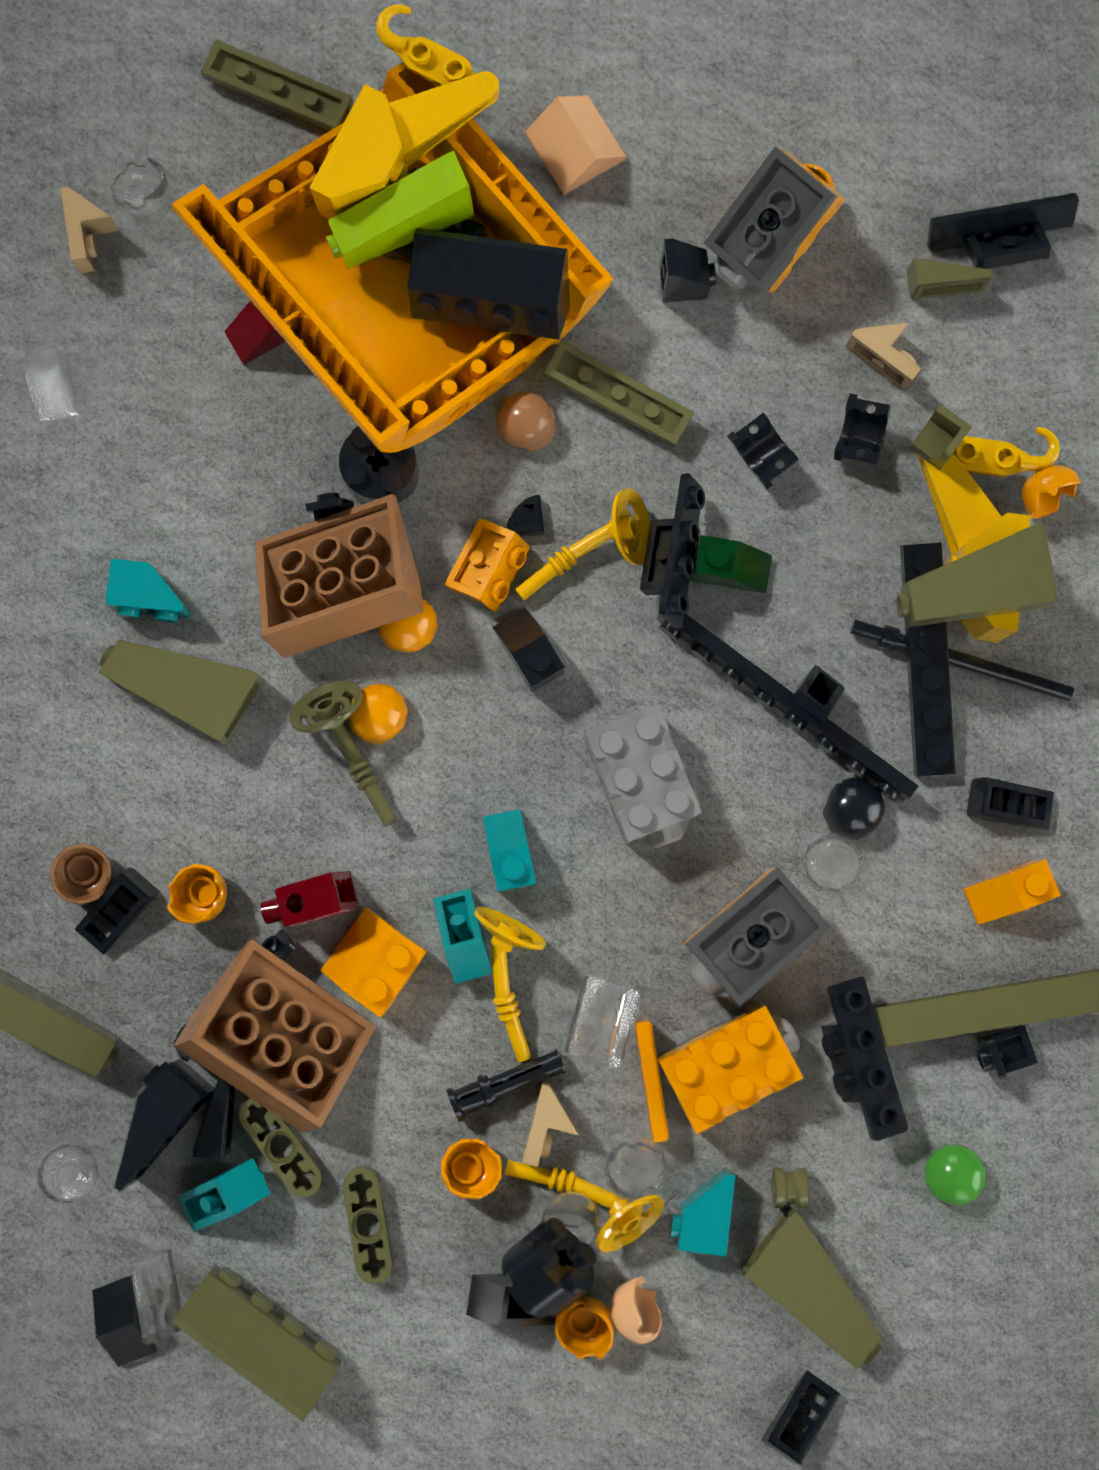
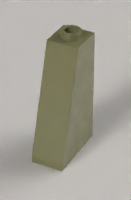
[896,523,1058,627]
[99,639,265,745]
[0,968,119,1077]
[740,1206,883,1370]

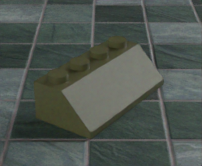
[171,1265,341,1422]

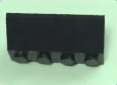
[408,228,570,340]

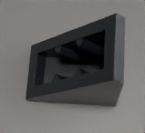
[92,1275,157,1367]

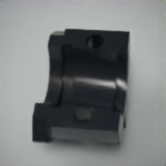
[834,393,891,465]
[727,412,799,489]

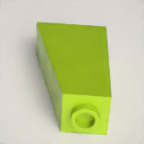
[326,151,474,269]

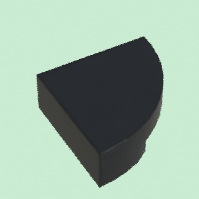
[507,494,544,537]

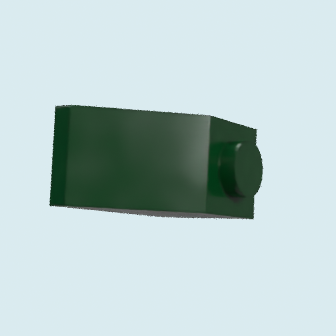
[691,535,772,593]

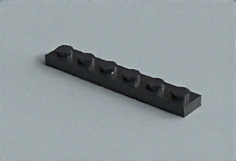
[900,542,956,777]

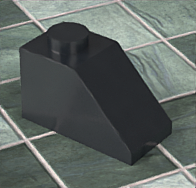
[659,238,716,303]
[493,608,565,693]
[466,1273,555,1328]

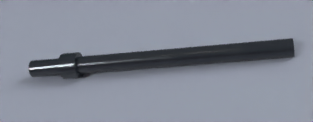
[850,619,1074,702]

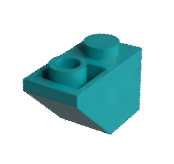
[105,559,190,623]

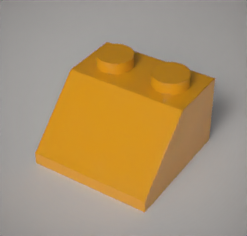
[320,907,429,1017]

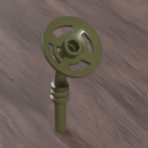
[289,680,398,827]

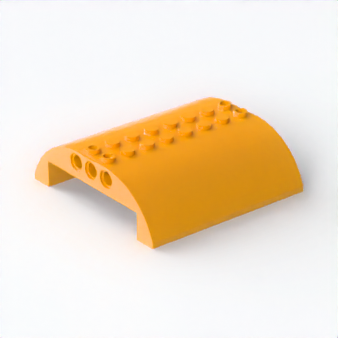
[172,62,614,453]

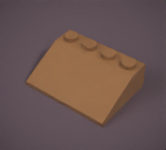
[255,494,424,658]
[174,939,376,1132]

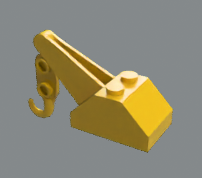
[310,4,500,220]
[916,427,1060,643]

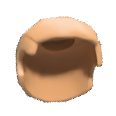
[610,1276,662,1344]

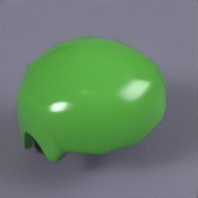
[925,1144,986,1206]

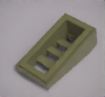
[907,259,993,299]

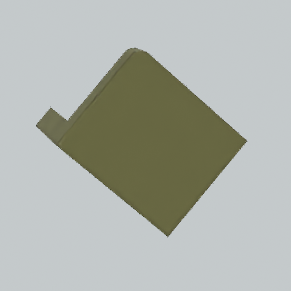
[909,405,972,470]

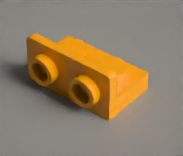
[444,518,530,612]

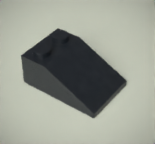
[114,1059,215,1192]

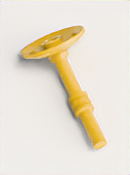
[515,488,650,601]
[474,906,546,1062]
[504,1159,665,1252]

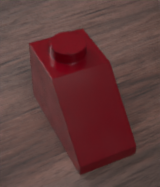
[224,300,286,365]

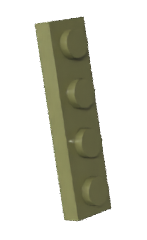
[201,40,353,131]
[543,340,694,448]

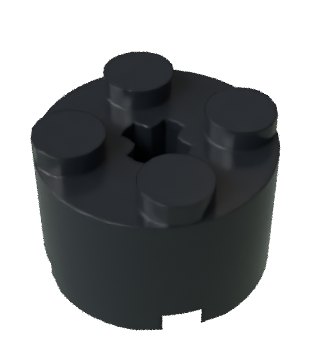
[339,426,419,504]
[501,1217,597,1318]

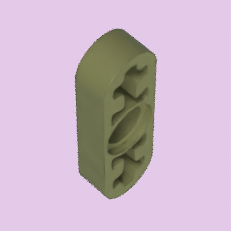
[239,1098,324,1198]
[343,1165,393,1284]

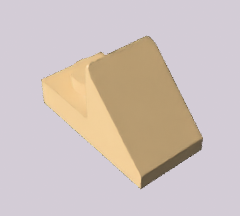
[60,187,119,273]
[845,323,922,391]
[523,1081,579,1167]

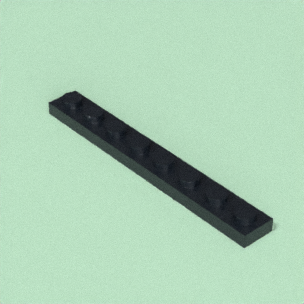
[657,614,919,801]

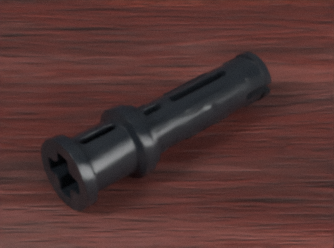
[446,1049,566,1122]

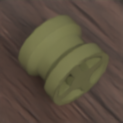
[771,1168,809,1208]

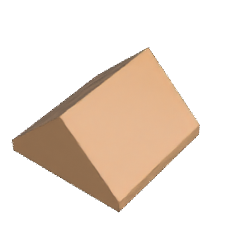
[525,95,626,195]

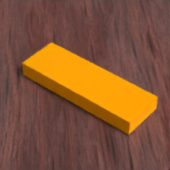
[633,1019,669,1143]

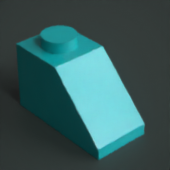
[483,809,536,893]
[433,888,493,984]
[177,1158,271,1232]
[670,1169,736,1257]

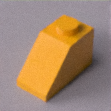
[962,859,1061,925]

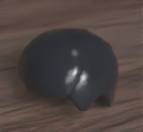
[823,777,885,840]

